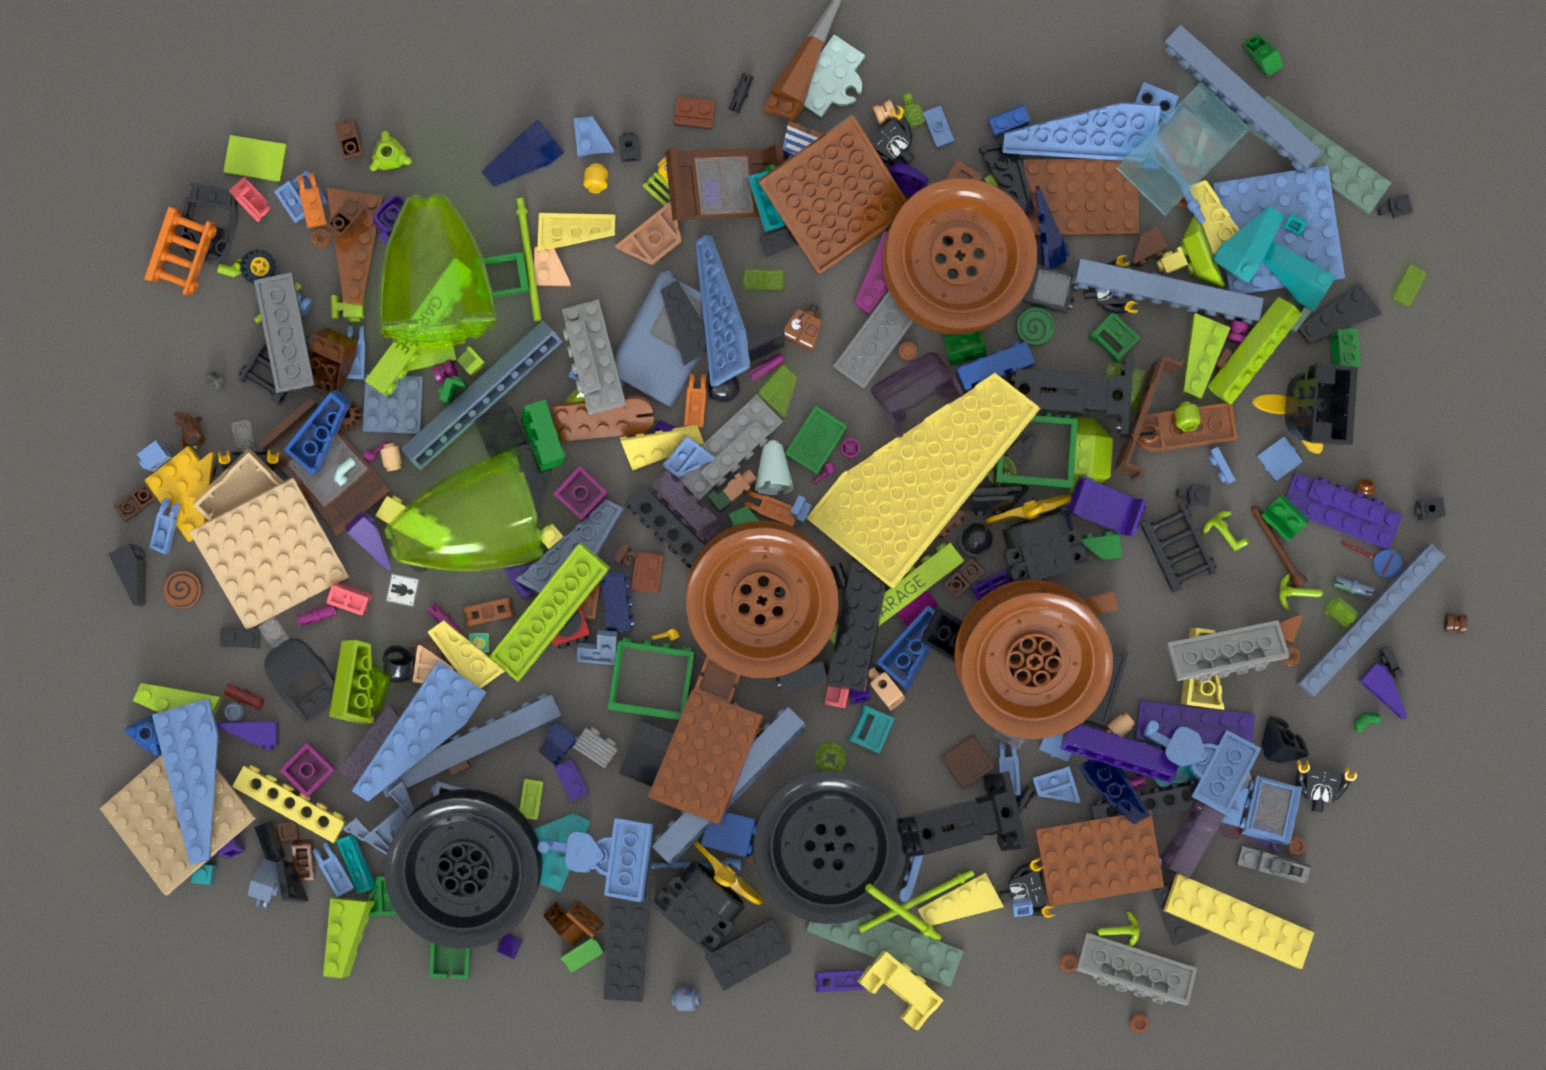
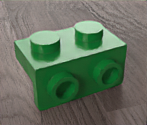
[438,376,468,405]

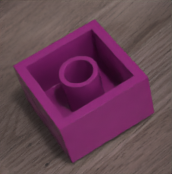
[553,466,609,521]
[279,742,338,798]

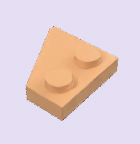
[534,247,571,287]
[413,645,454,683]

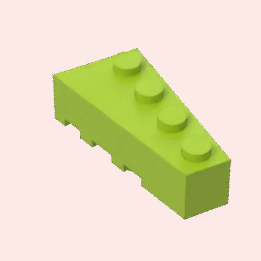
[1181,313,1230,400]
[133,683,223,717]

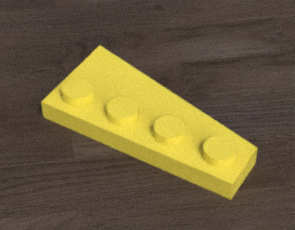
[1188,180,1239,256]
[537,213,616,252]
[620,425,704,470]
[428,620,505,688]
[918,873,1004,926]

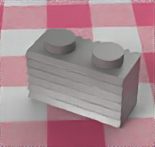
[573,727,618,768]

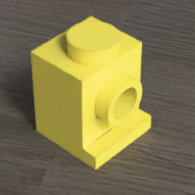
[1156,247,1188,275]
[538,523,564,550]

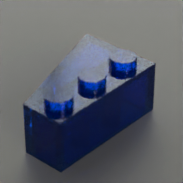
[601,572,634,632]
[538,722,580,766]

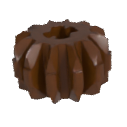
[339,401,363,432]

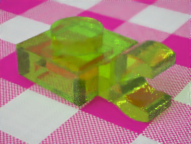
[902,92,926,128]

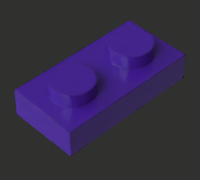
[555,759,589,802]

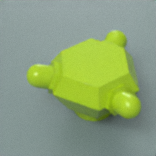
[369,131,412,172]

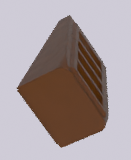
[291,839,315,881]

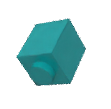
[191,863,217,885]

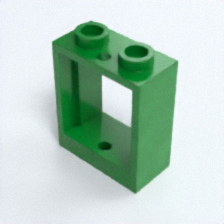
[475,252,530,299]
[1329,328,1361,368]

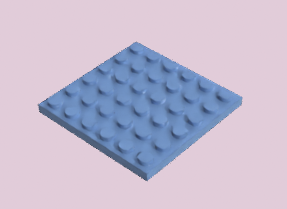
[1213,165,1345,294]

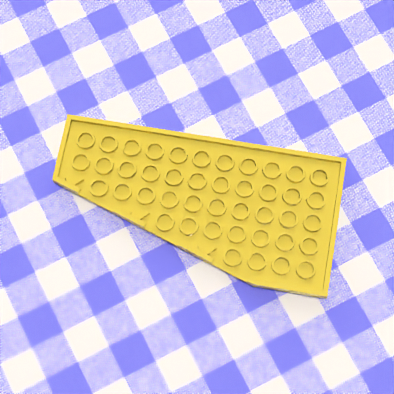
[807,373,1040,589]

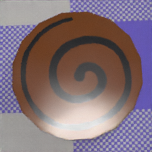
[163,571,202,609]

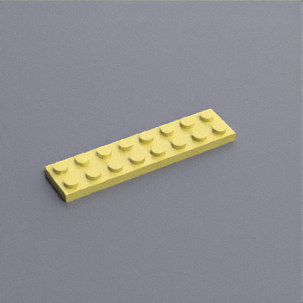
[1163,874,1314,969]

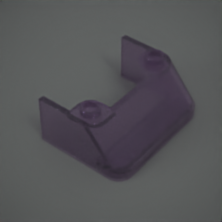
[871,352,964,438]

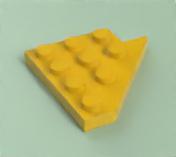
[144,446,215,542]

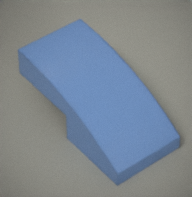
[790,495,812,525]

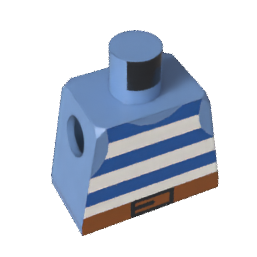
[783,121,823,160]

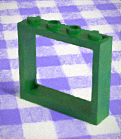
[994,413,1078,489]
[608,638,695,720]

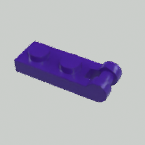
[815,969,866,992]

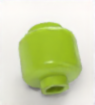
[1174,401,1201,432]

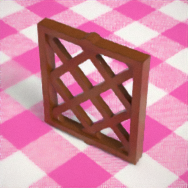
[566,900,604,938]

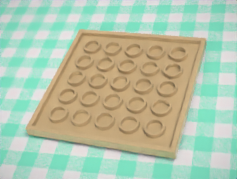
[189,477,349,629]
[100,755,256,896]

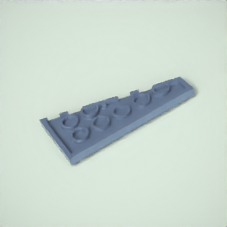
[516,499,624,593]

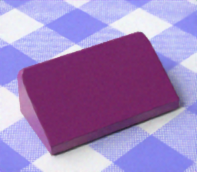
[897,590,938,628]

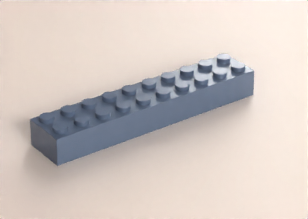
[652,707,808,865]

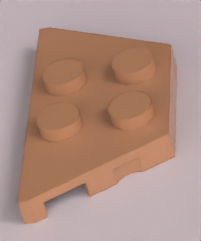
[615,202,682,266]

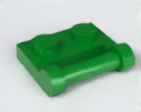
[1089,313,1140,363]

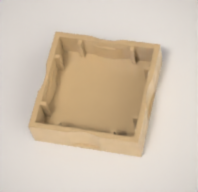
[193,448,284,521]

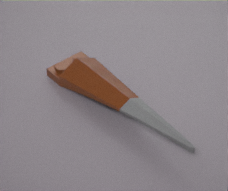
[762,0,842,122]

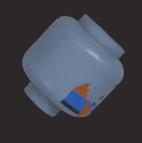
[672,986,701,1011]

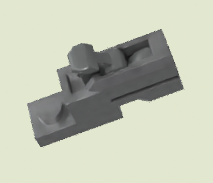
[1236,846,1311,884]

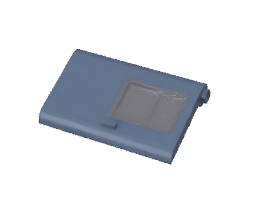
[614,270,704,408]

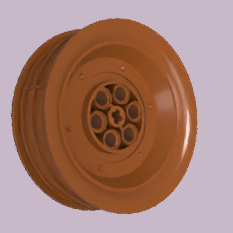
[882,178,1037,335]
[686,521,839,678]
[954,579,1113,739]

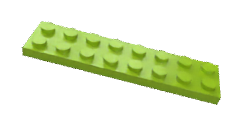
[489,542,610,682]

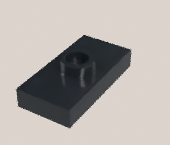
[759,228,798,257]
[254,821,286,861]

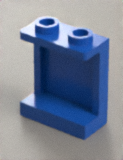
[701,812,757,857]

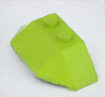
[1179,215,1225,289]
[1070,417,1113,494]

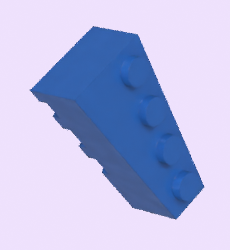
[955,341,1035,394]

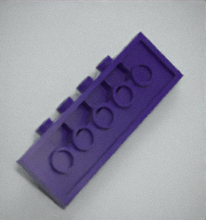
[1285,472,1403,550]
[1135,701,1255,746]

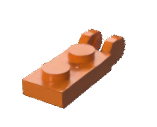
[297,173,326,228]
[684,373,707,428]
[744,491,795,527]

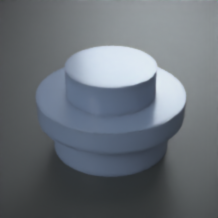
[224,703,244,722]

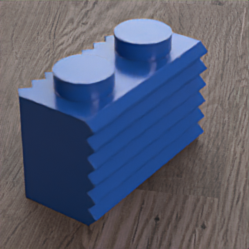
[987,104,1030,139]

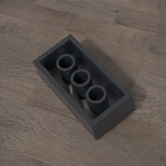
[705,917,791,991]

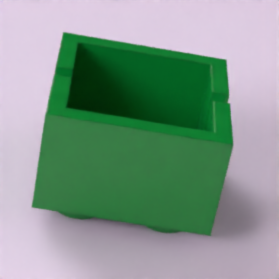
[429,942,472,979]

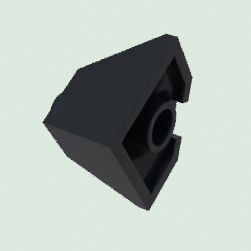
[1261,716,1309,764]

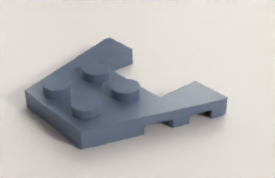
[343,779,415,855]

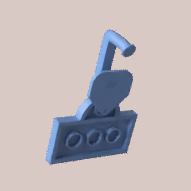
[1143,720,1261,815]
[537,818,654,902]

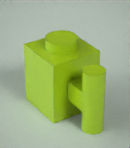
[331,295,365,323]

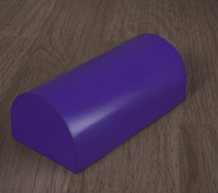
[970,569,1011,601]

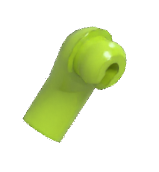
[217,259,242,277]

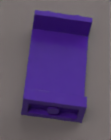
[1067,476,1146,537]

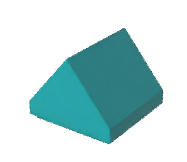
[1283,212,1308,236]

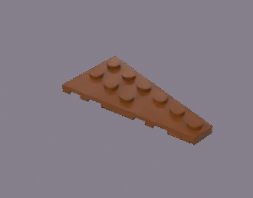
[327,188,384,306]

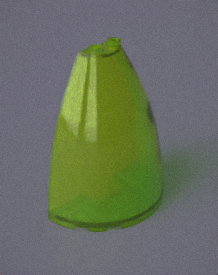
[379,193,497,347]
[384,451,543,571]

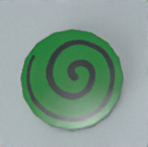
[1016,307,1055,346]

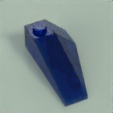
[482,120,564,187]
[1035,185,1069,269]
[1078,759,1151,825]

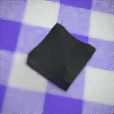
[475,406,526,457]

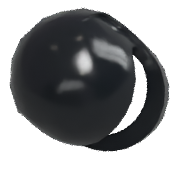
[707,371,740,403]
[958,523,993,557]
[382,646,415,683]

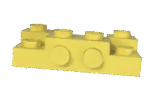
[857,951,943,1030]

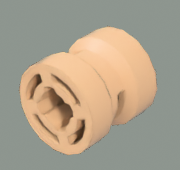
[872,100,897,125]

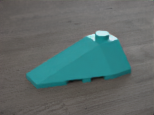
[1211,205,1285,283]
[1263,241,1336,311]

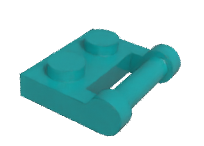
[848,705,895,754]

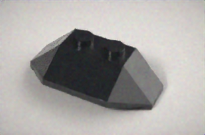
[962,485,1028,515]

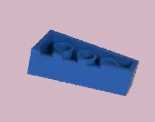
[284,390,351,475]
[876,606,935,692]

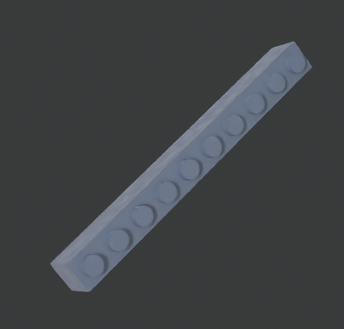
[1164,25,1322,172]
[1071,259,1264,325]
[401,320,563,471]
[1296,543,1445,697]
[382,693,563,798]

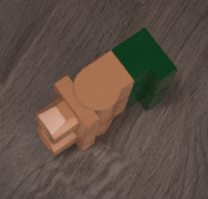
[708,470,757,513]

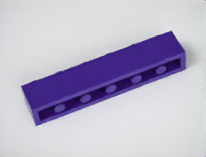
[1060,724,1178,783]

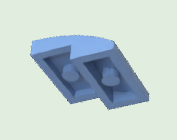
[274,170,329,223]

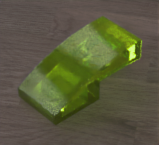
[744,270,785,290]

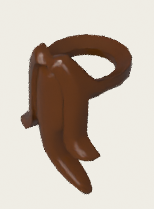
[175,412,205,450]

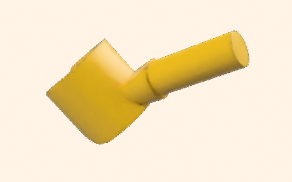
[652,629,680,641]

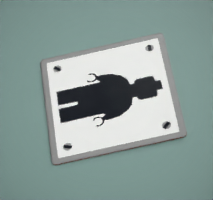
[386,573,419,607]

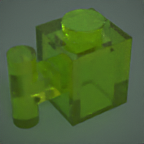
[1325,598,1358,628]

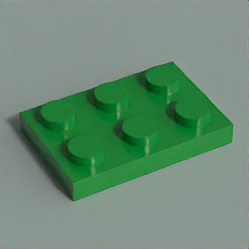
[785,406,848,475]

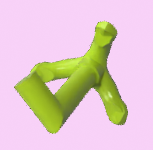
[1202,511,1249,551]
[1279,574,1323,610]
[1096,911,1141,947]

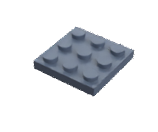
[363,374,424,434]

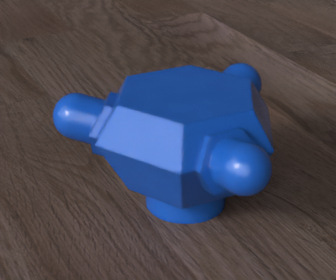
[125,716,161,756]

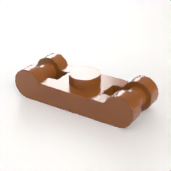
[462,597,515,627]

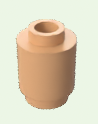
[380,443,403,472]
[1106,713,1135,737]

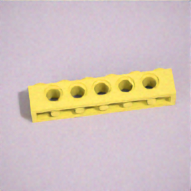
[232,764,347,843]

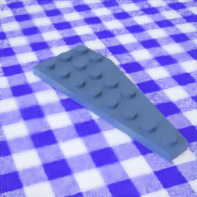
[1002,102,1161,162]
[695,235,750,386]
[351,660,486,801]
[152,699,219,865]

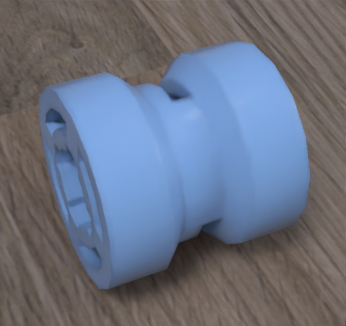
[296,291,313,316]

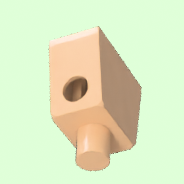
[869,667,906,711]

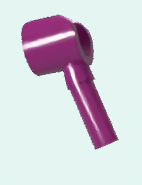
[363,440,388,462]
[812,462,836,484]

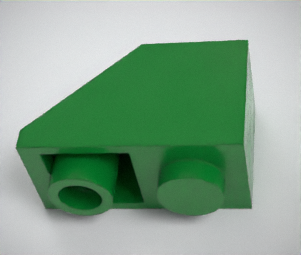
[1242,34,1284,77]
[1082,531,1122,560]

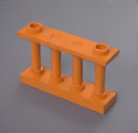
[144,207,217,295]

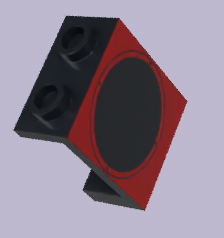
[552,606,591,649]

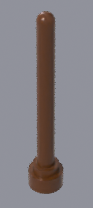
[1251,506,1308,588]

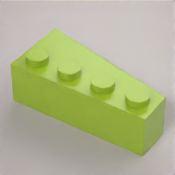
[329,640,374,724]
[323,897,375,978]

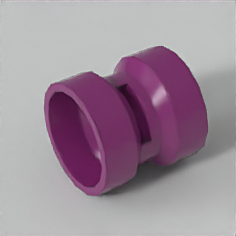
[1226,320,1249,344]
[432,359,458,383]
[840,438,860,459]

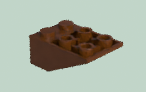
[310,327,358,395]

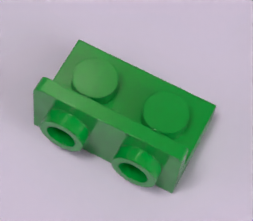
[943,331,987,365]
[1262,494,1310,542]

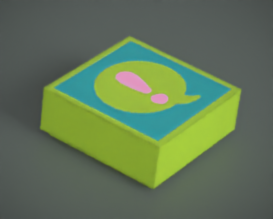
[469,633,489,652]

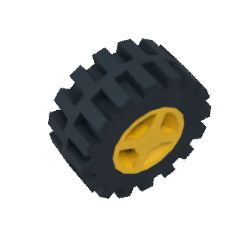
[240,250,277,284]

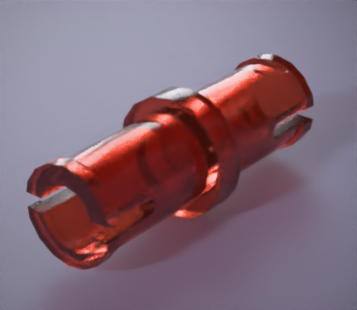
[224,684,264,710]

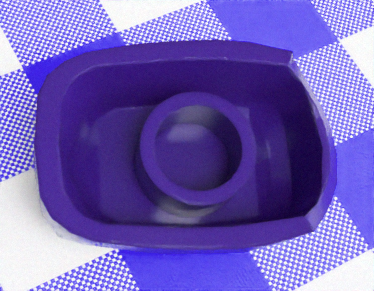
[889,162,929,196]
[373,195,412,233]

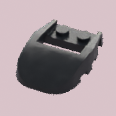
[179,183,238,264]
[264,639,335,722]

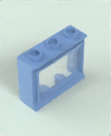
[1240,775,1302,846]

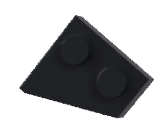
[276,860,308,903]

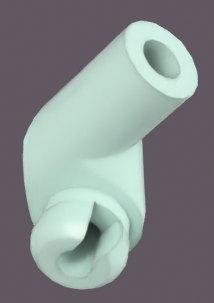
[334,457,355,486]

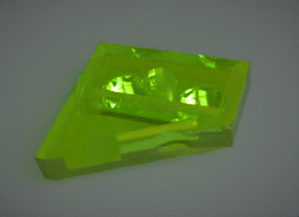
[757,365,797,418]
[370,663,390,712]

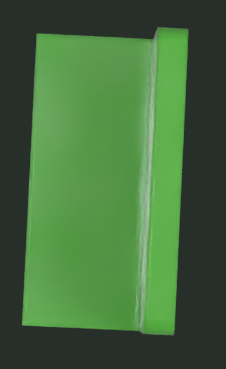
[560,936,604,973]

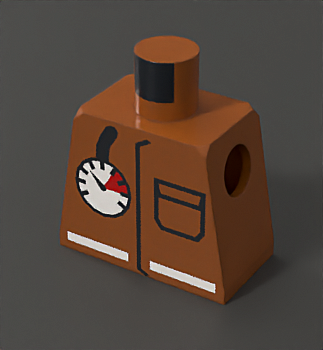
[783,303,822,352]

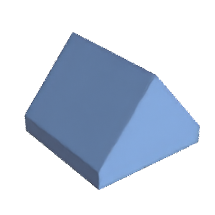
[1011,897,1033,917]

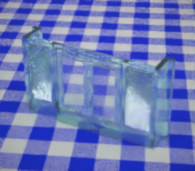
[1117,82,1250,216]

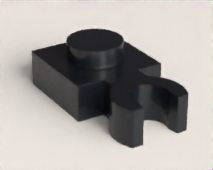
[1379,646,1404,679]

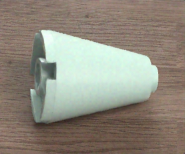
[755,440,793,495]

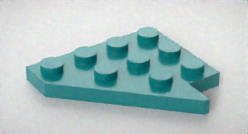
[534,813,591,892]

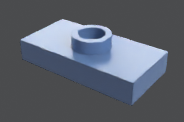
[923,105,955,149]

